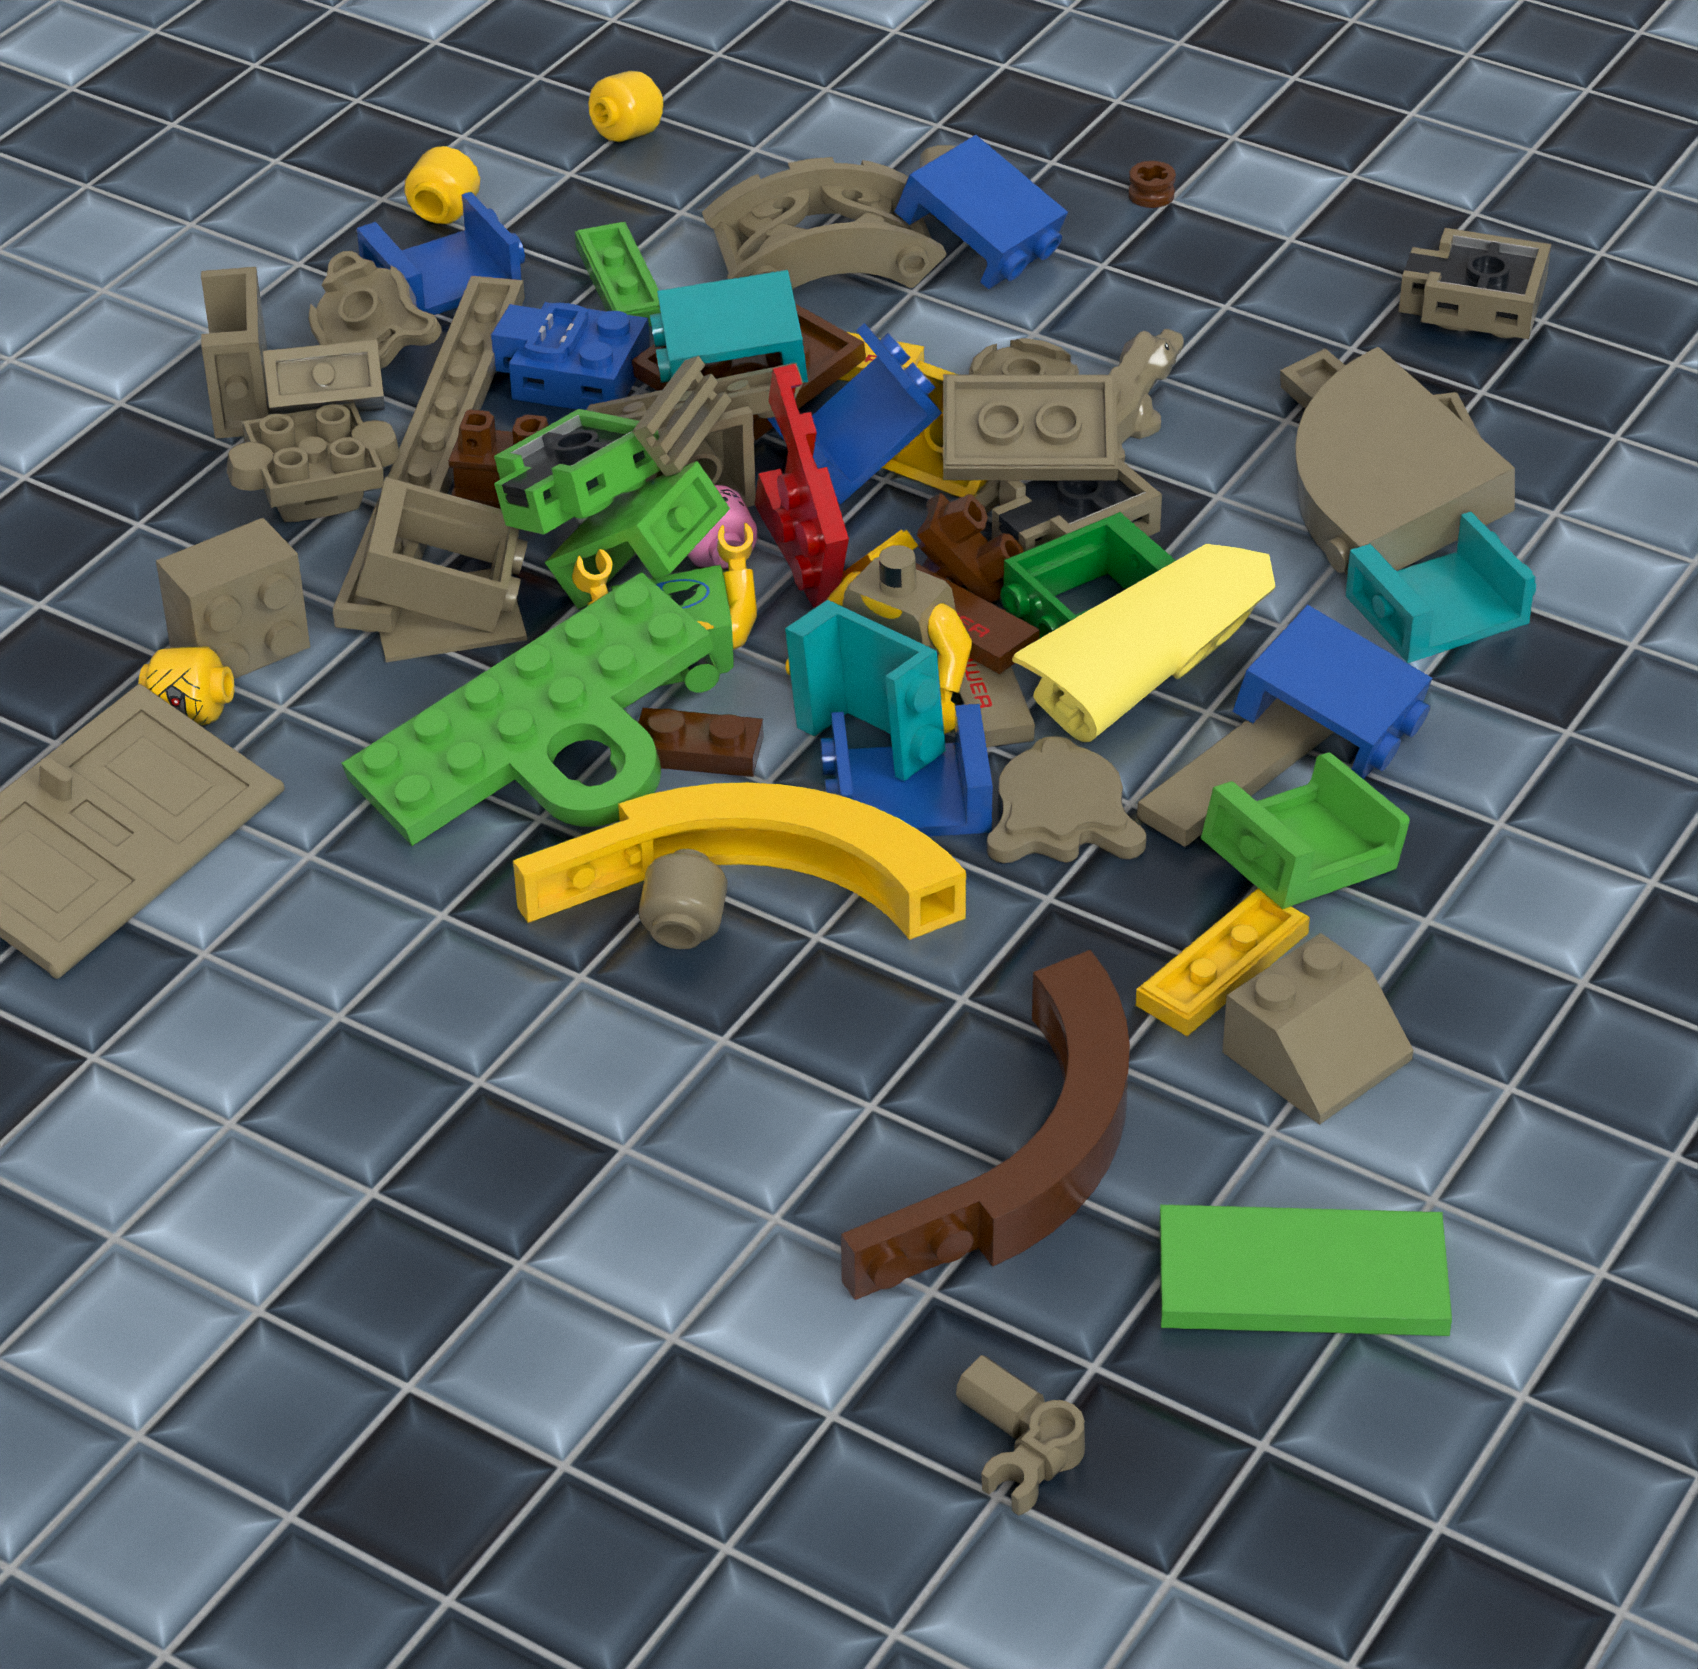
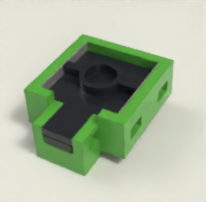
[494,409,660,535]

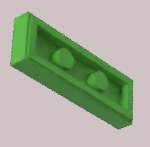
[575,222,661,326]

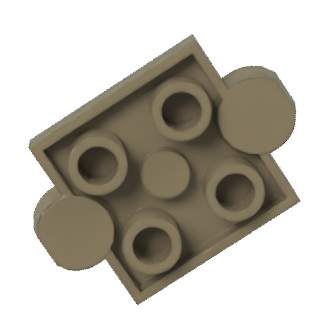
[227,402,400,522]

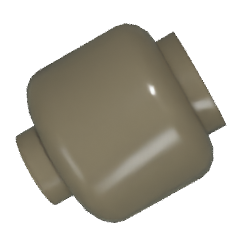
[638,849,728,949]

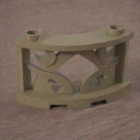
[702,157,946,289]

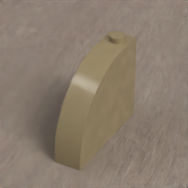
[1295,347,1515,575]

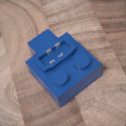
[491,302,650,410]

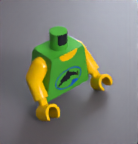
[572,523,757,693]

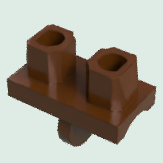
[917,492,1024,603]

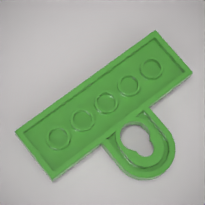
[341,572,715,846]

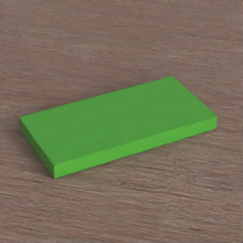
[1159,1204,1452,1336]

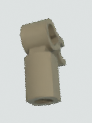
[956,1355,1085,1516]

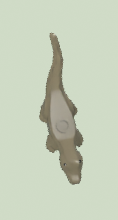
[974,329,1184,514]

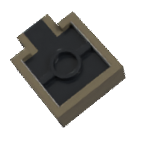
[1399,228,1551,339]
[992,458,1162,552]

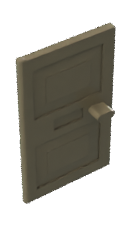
[0,683,285,979]

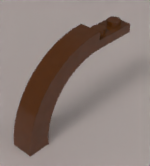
[841,950,1130,1300]

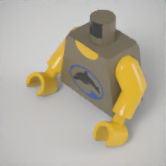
[785,545,972,734]

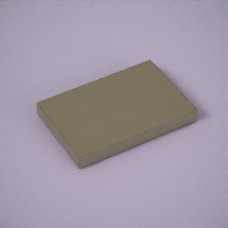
[943,374,1118,480]

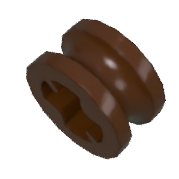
[1128,161,1176,208]

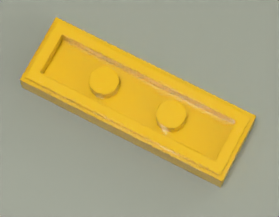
[1135,888,1310,1036]

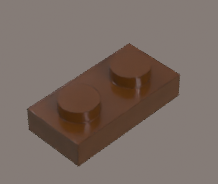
[638,707,764,777]

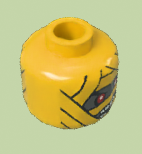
[138,646,234,725]

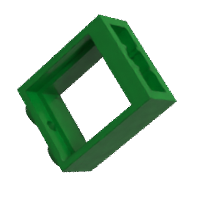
[1001,512,1176,638]

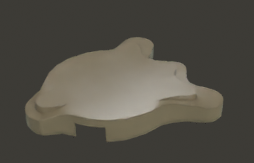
[308,251,442,369]
[987,736,1146,863]

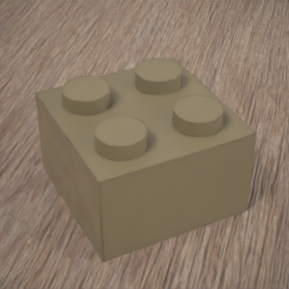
[156,518,310,679]

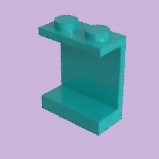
[650,270,808,383]
[1345,511,1536,663]
[785,600,946,781]

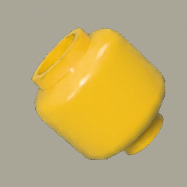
[588,71,663,142]
[404,146,480,224]

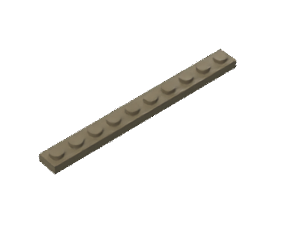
[333,276,525,633]

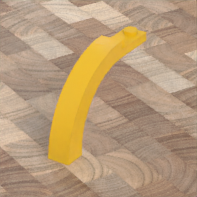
[513,782,966,940]

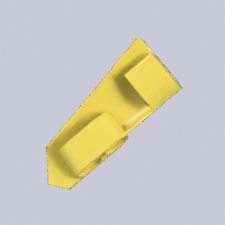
[1012,544,1276,742]

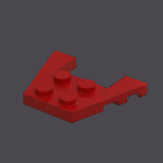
[755,364,849,608]

